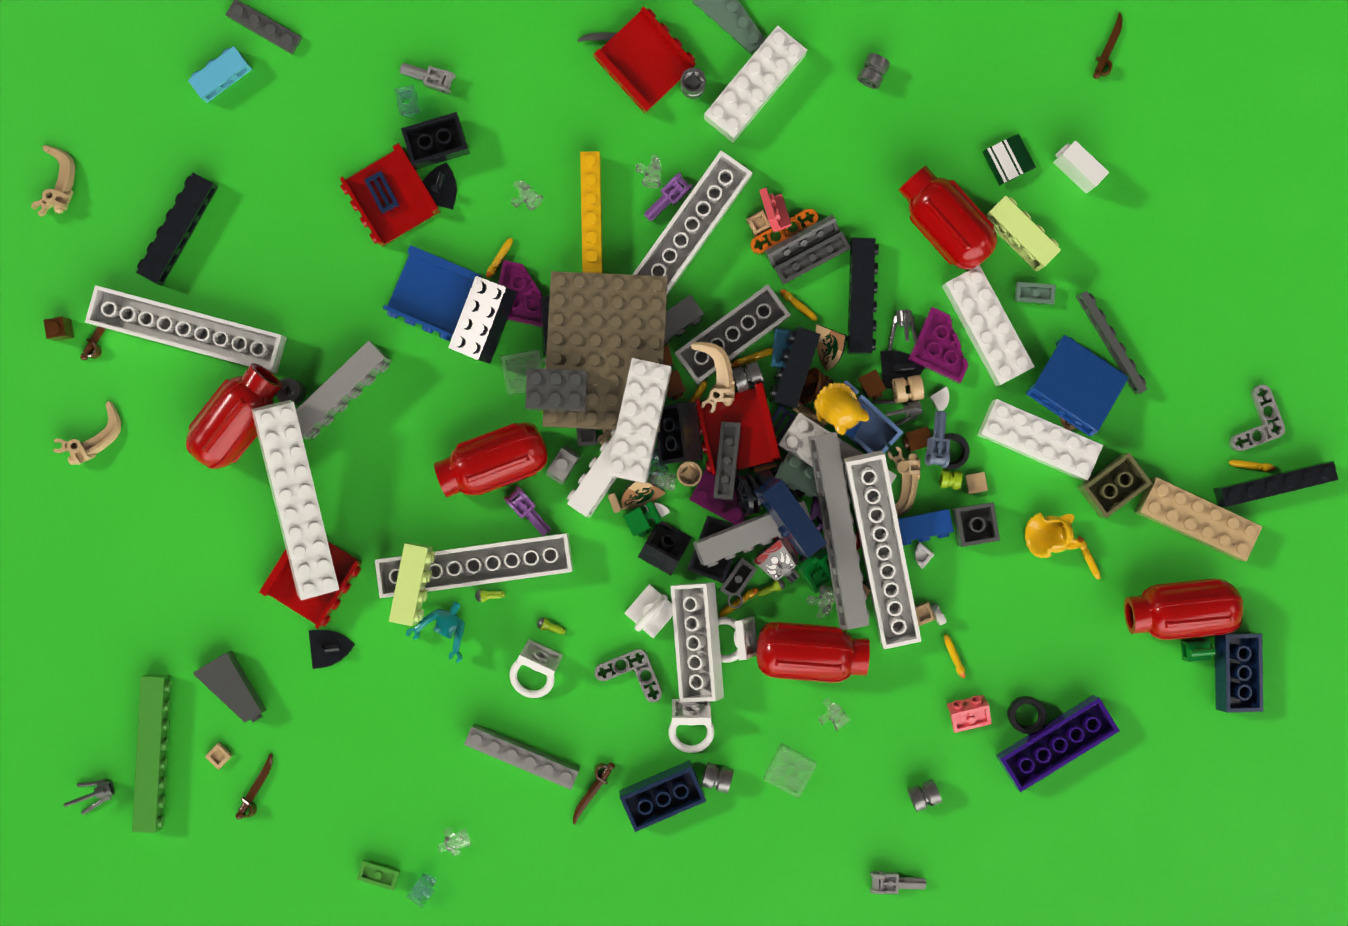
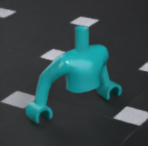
[406,601,465,663]

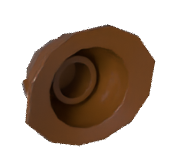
[799,367,834,404]

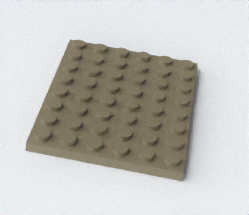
[542,271,668,432]

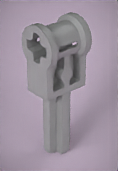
[400,63,456,94]
[870,871,926,894]

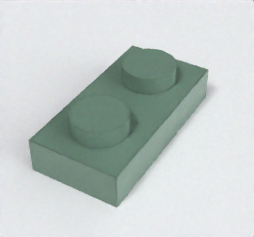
[1015,282,1056,305]

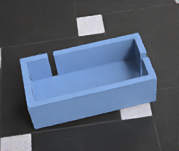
[843,380,903,454]

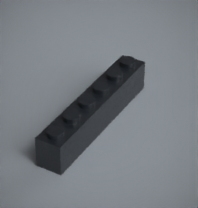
[136,173,218,286]
[847,238,879,355]
[1214,461,1338,507]

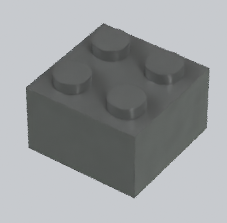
[951,502,1000,547]

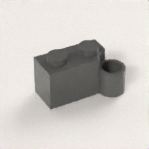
[719,557,757,609]

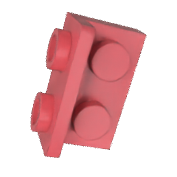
[759,188,792,232]
[947,695,992,733]

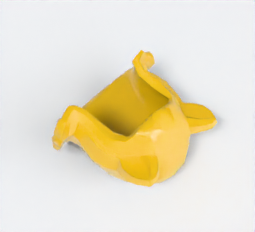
[814,382,869,435]
[1025,512,1081,558]

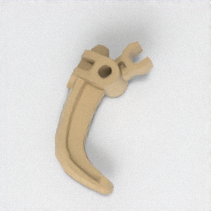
[31,145,75,217]
[691,342,735,413]
[53,401,121,465]
[887,446,920,516]

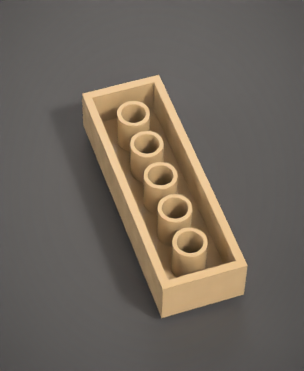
[1135,477,1263,562]

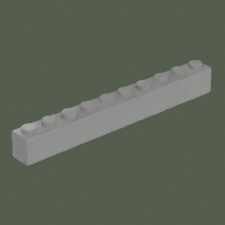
[808,432,870,630]

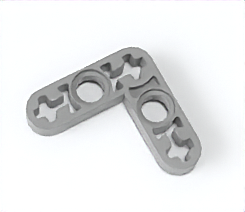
[1229,385,1285,451]
[594,649,662,702]

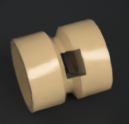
[892,375,924,403]
[677,461,702,487]

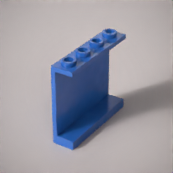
[383,245,483,341]
[1026,335,1129,437]

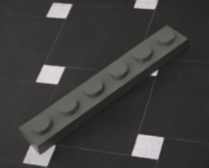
[1076,291,1147,395]

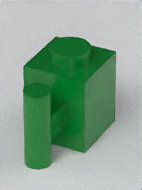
[623,501,663,538]
[1181,639,1215,662]

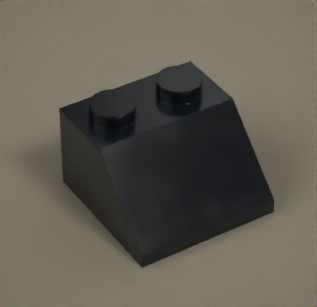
[638,521,692,576]

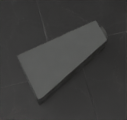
[193,651,266,723]

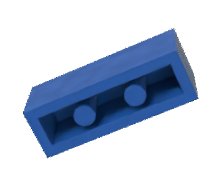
[898,509,954,546]

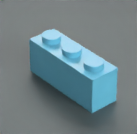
[188,46,252,103]

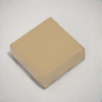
[746,210,772,236]
[964,472,988,494]
[607,493,622,513]
[915,601,936,626]
[205,742,233,770]

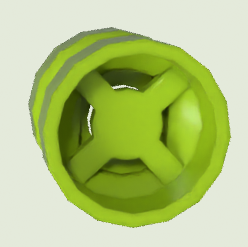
[939,469,962,490]

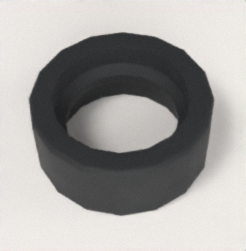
[938,433,970,470]
[1007,696,1047,734]

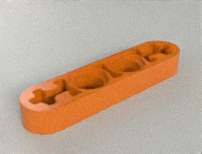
[750,209,818,255]

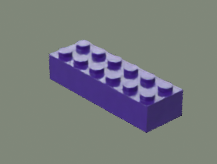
[996,695,1120,792]

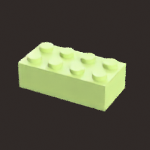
[985,196,1061,272]
[389,542,436,626]

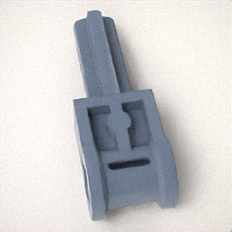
[925,411,950,468]

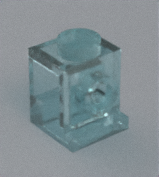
[394,85,420,117]
[407,873,437,908]

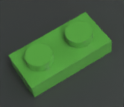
[357,859,400,891]

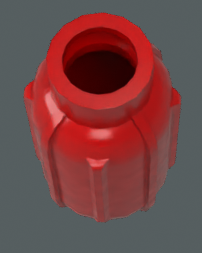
[898,165,997,270]
[185,363,282,469]
[434,422,548,497]
[1124,579,1244,640]
[756,622,870,683]

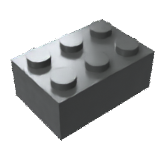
[525,369,588,412]

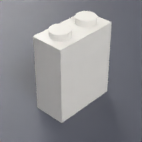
[1053,140,1109,194]

